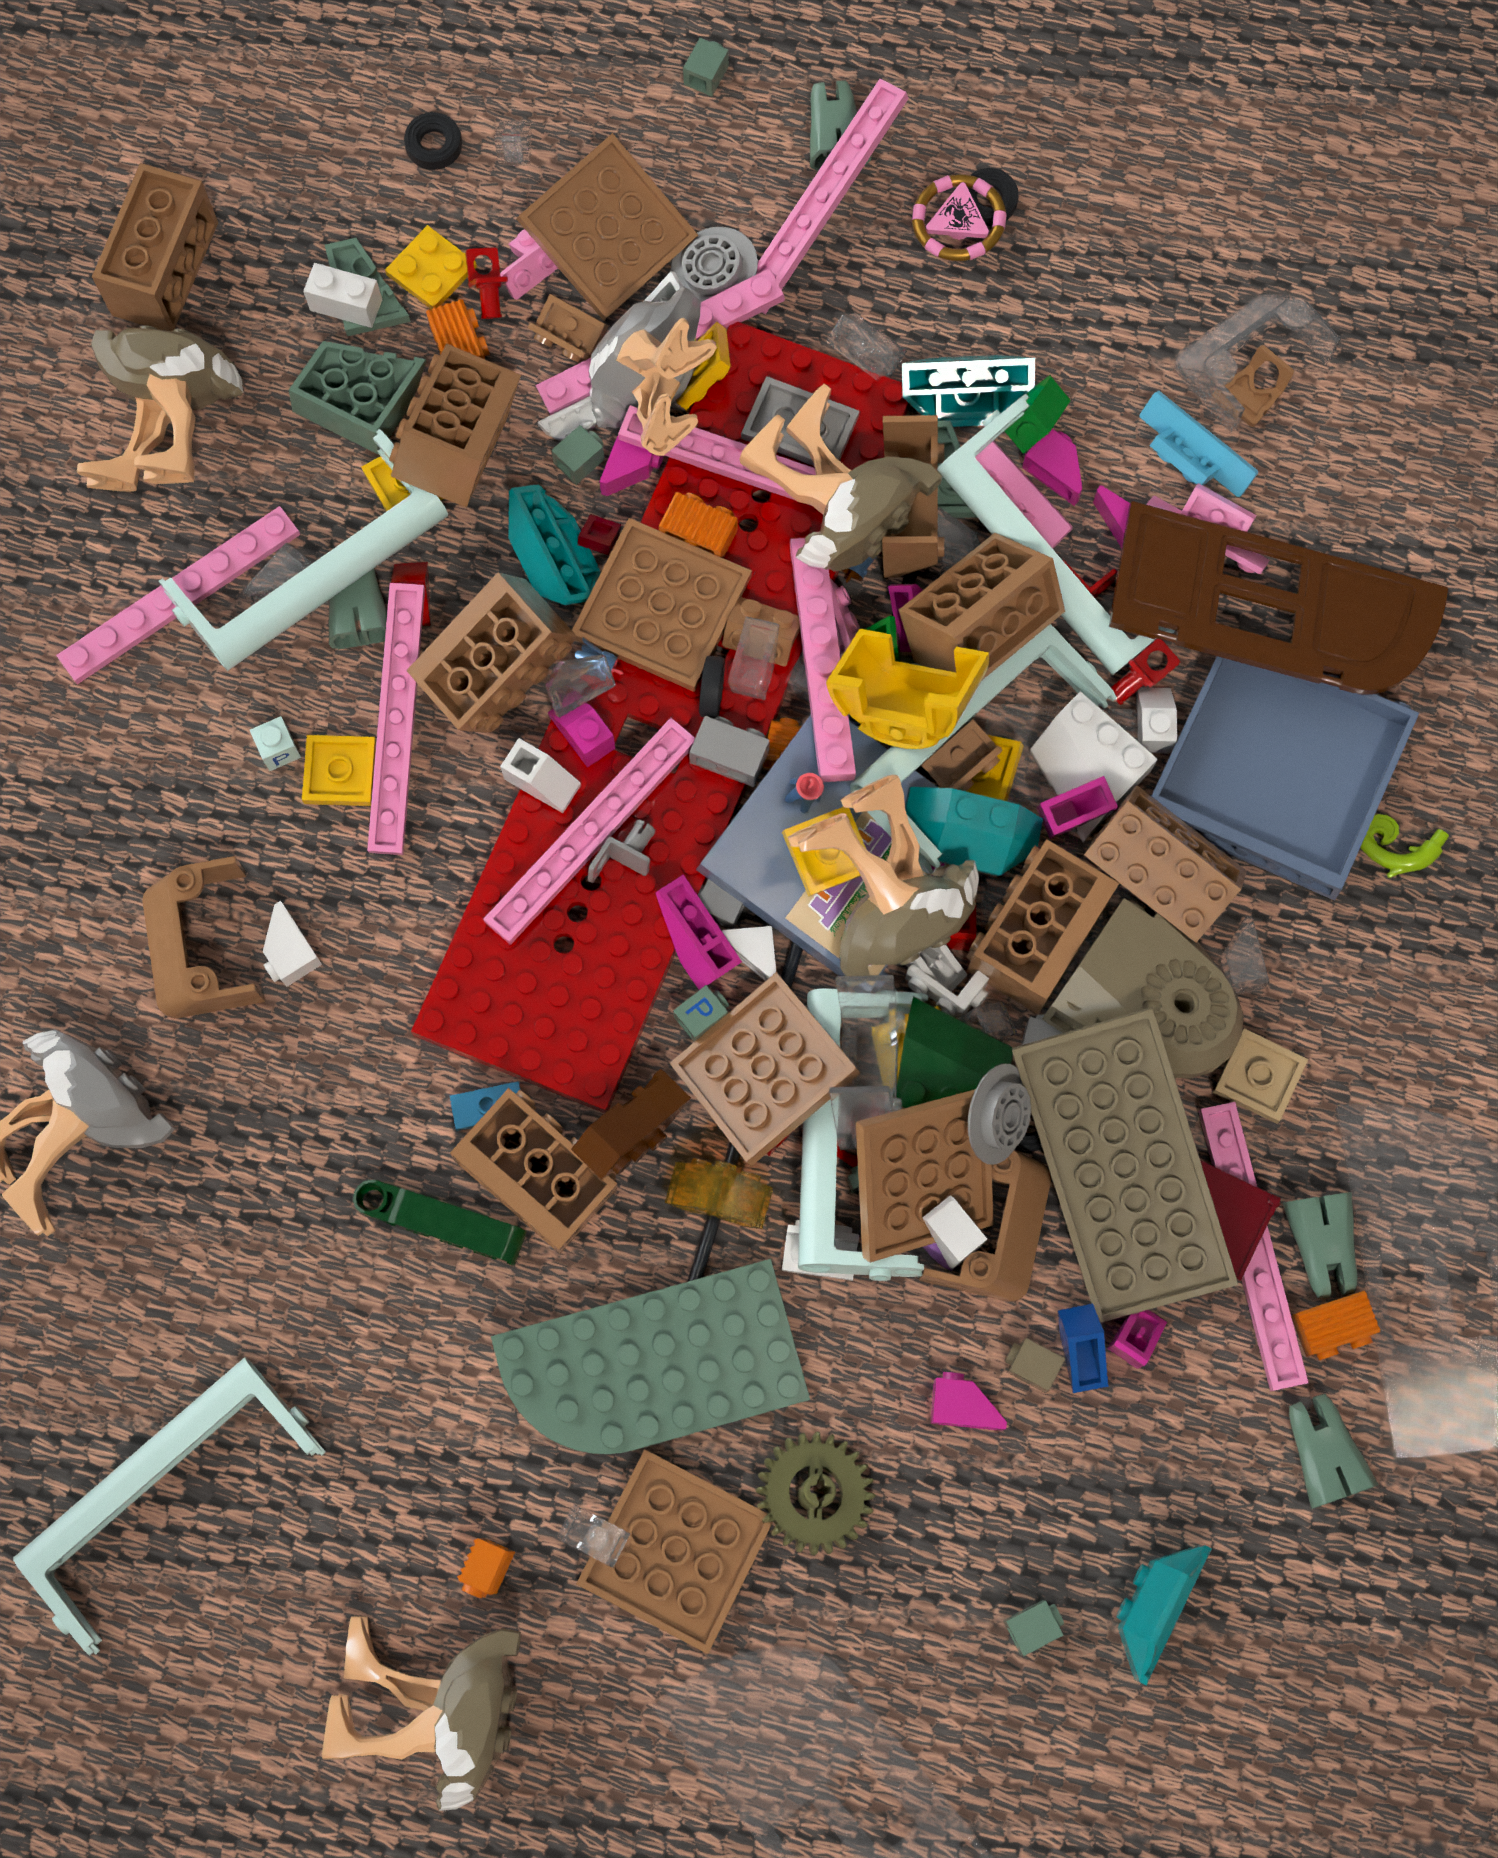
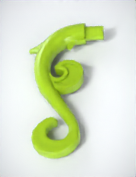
[1360,814,1449,878]

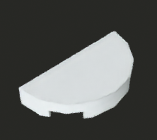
[538,396,597,440]

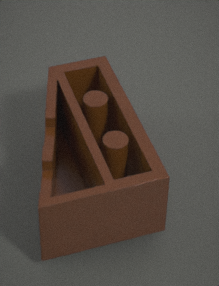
[571,1069,691,1180]

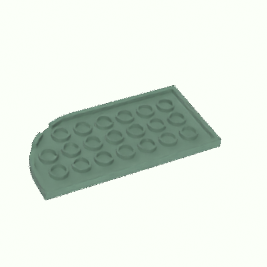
[491,1259,810,1454]

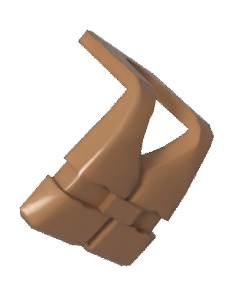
[1214,345,1294,427]

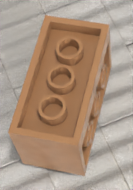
[92,163,218,331]
[389,343,521,508]
[899,533,1065,680]
[406,572,578,733]
[1084,785,1247,943]
[966,839,1119,1015]
[450,1088,617,1254]

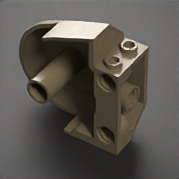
[1042,898,1244,1079]

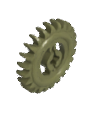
[755,1432,876,1556]

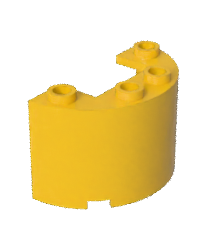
[826,629,989,749]

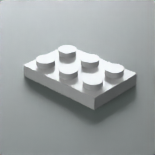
[741,376,859,466]

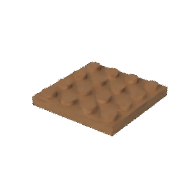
[516,133,698,321]
[572,518,752,692]
[669,972,861,1166]
[856,1089,993,1263]
[576,1449,773,1654]

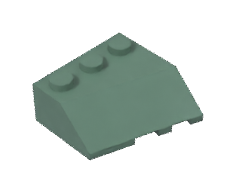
[289,341,426,454]

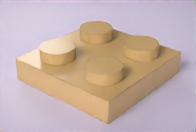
[1213,1028,1308,1124]

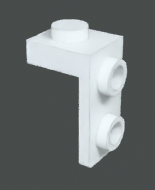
[905,964,989,1020]

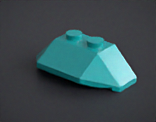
[902,355,1035,427]
[508,484,601,605]
[905,787,1043,876]
[1116,1545,1212,1686]

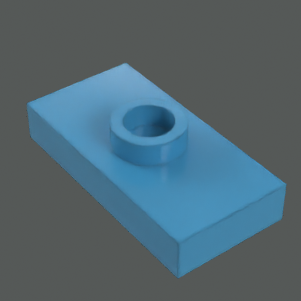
[450,1081,521,1131]

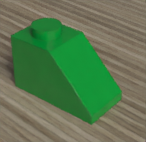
[1005,375,1071,454]

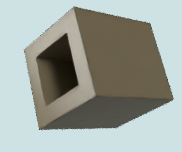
[1005,1338,1065,1393]

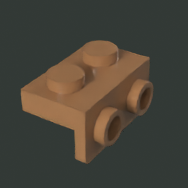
[527,294,609,363]
[722,597,800,666]
[921,719,1003,791]

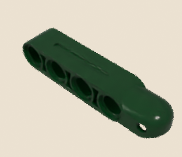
[353,1179,527,1266]

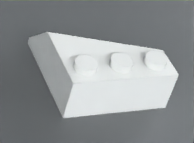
[1030,691,1158,842]

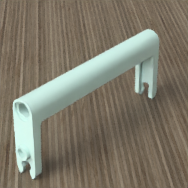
[937,394,1175,675]
[159,429,448,671]
[850,624,1117,875]
[798,987,928,1281]
[13,1357,326,1656]

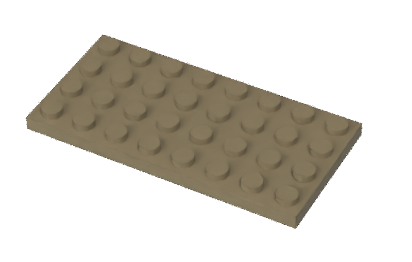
[1012,1007,1238,1323]

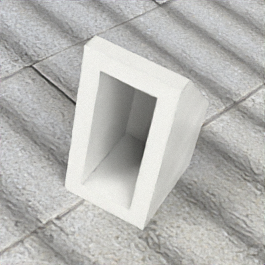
[1136,687,1177,753]
[263,901,322,987]

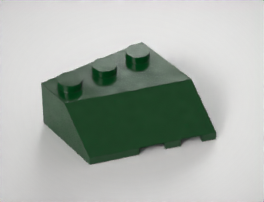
[894,996,1014,1108]

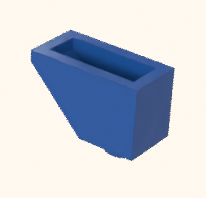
[1058,1304,1108,1393]

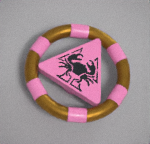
[912,174,1007,261]

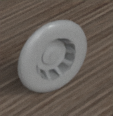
[670,227,758,302]
[968,1064,1031,1165]

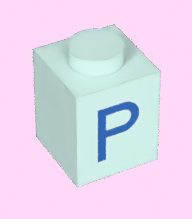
[250,716,301,771]

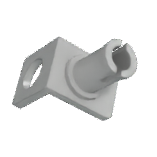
[588,820,655,883]

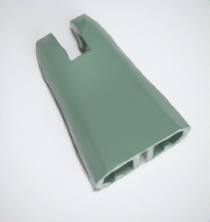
[809,80,872,171]
[328,569,387,650]
[1282,1192,1358,1299]
[1289,1394,1379,1509]

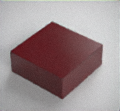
[578,514,621,556]

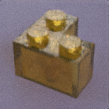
[665,1158,773,1229]

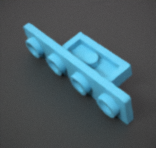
[1139,391,1258,497]

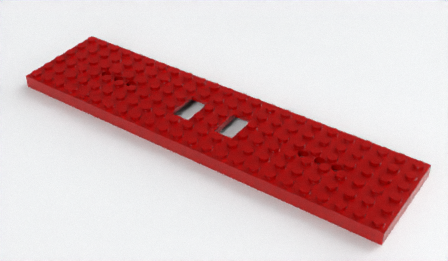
[411,322,910,1114]

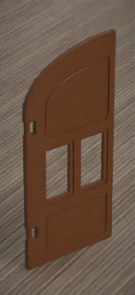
[1109,501,1448,695]

